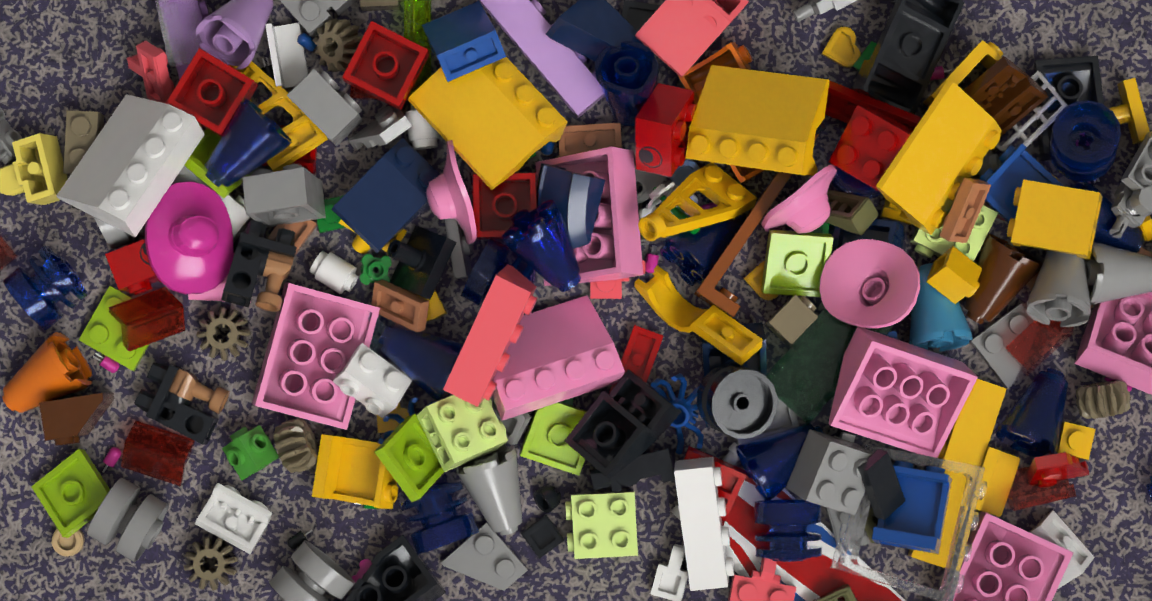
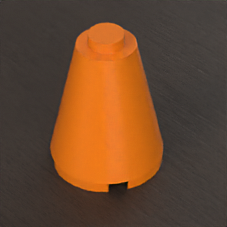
[2,332,92,413]

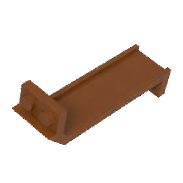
[694,134,819,318]

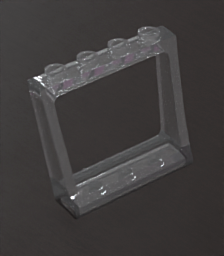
[831,445,987,601]

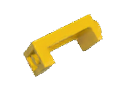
[923,40,1003,108]
[1007,179,1102,259]
[312,434,398,509]

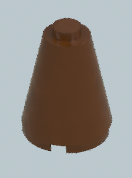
[963,233,1042,324]

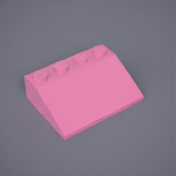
[535,146,643,286]
[252,282,380,430]
[1075,292,1152,395]
[492,295,625,421]
[828,326,978,460]
[940,511,1074,601]

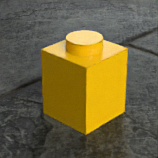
[926,246,982,304]
[1051,421,1096,460]

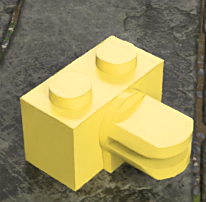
[0,133,68,205]

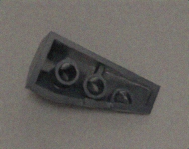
[345,535,446,601]

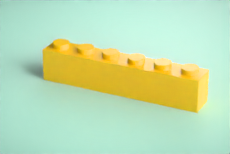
[908,379,1007,569]

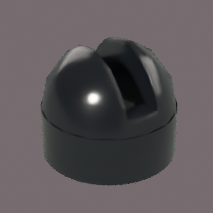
[533,485,561,513]

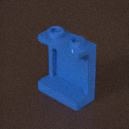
[422,1,506,82]
[979,143,1063,223]
[872,461,952,554]

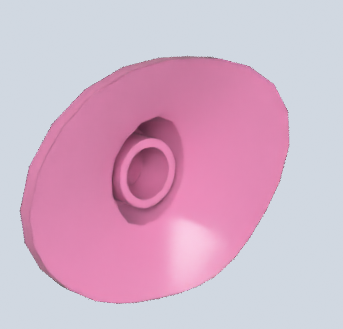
[426,140,477,245]
[761,164,837,234]
[820,239,920,328]

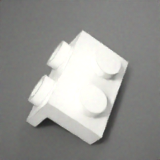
[333,343,412,418]
[195,483,272,554]

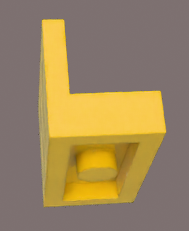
[968,447,1020,517]

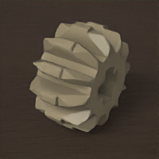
[312,19,363,72]
[196,307,251,361]
[1075,380,1131,419]
[273,418,319,473]
[184,536,238,591]

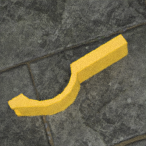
[634,265,763,365]

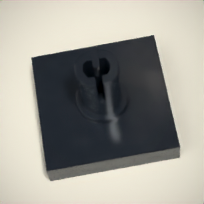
[387,226,457,300]

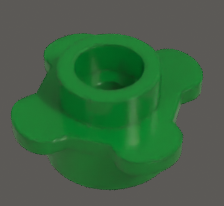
[359,254,392,285]

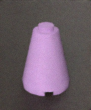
[196,0,273,69]

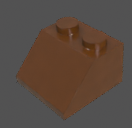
[39,393,114,446]

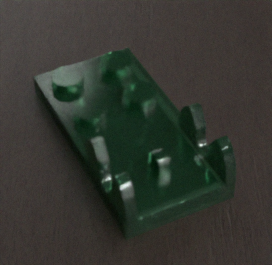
[765,308,892,424]

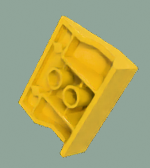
[408,57,568,190]
[685,65,830,176]
[876,79,1002,235]

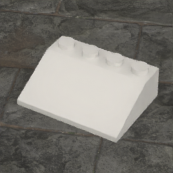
[56,94,205,238]

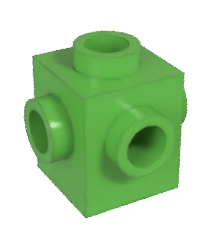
[222,425,279,481]

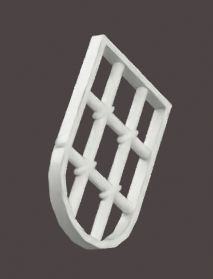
[996,71,1069,151]

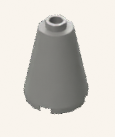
[1084,242,1152,305]
[1027,250,1091,327]
[455,444,522,535]

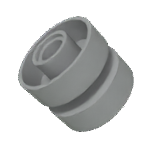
[87,477,169,562]
[269,540,355,601]

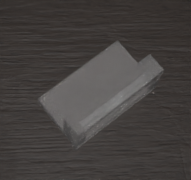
[155,0,202,67]

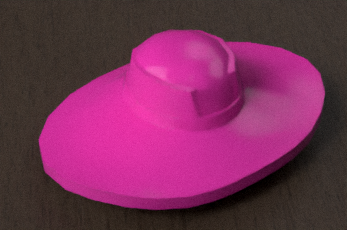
[144,181,234,295]

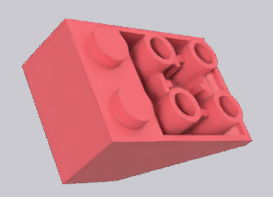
[635,0,749,78]

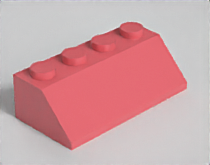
[443,264,537,407]

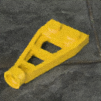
[229,61,328,172]
[638,162,757,241]

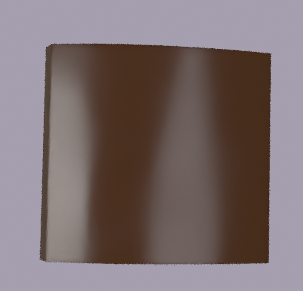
[963,56,1049,136]

